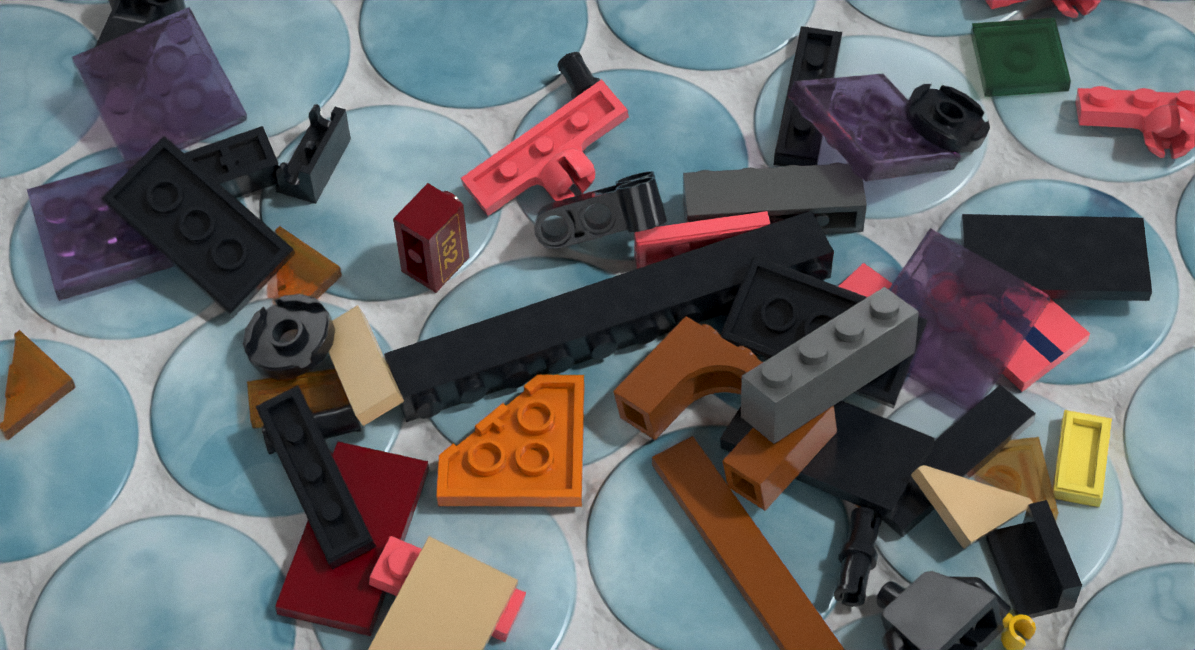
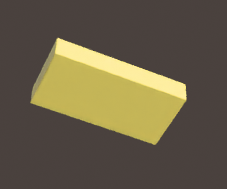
[1051,410,1112,507]

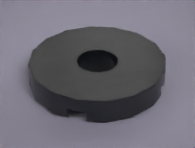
[904,84,990,153]
[243,294,335,380]

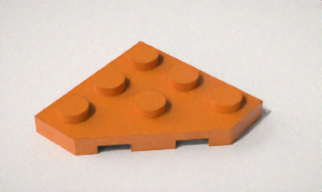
[436,375,585,507]

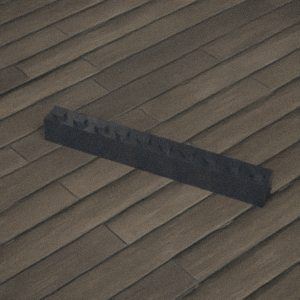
[384,211,834,422]

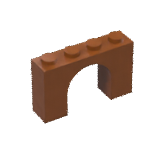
[613,316,837,511]

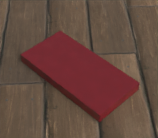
[275,441,429,636]

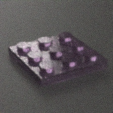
[72,7,247,170]
[787,73,962,182]
[27,156,175,301]
[889,228,1050,412]

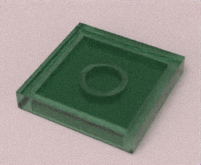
[970,18,1071,97]

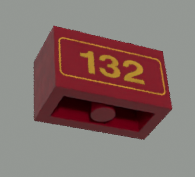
[393,183,470,293]

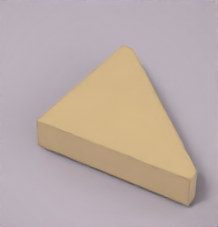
[911,465,1033,549]

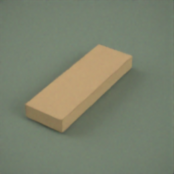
[329,305,404,426]

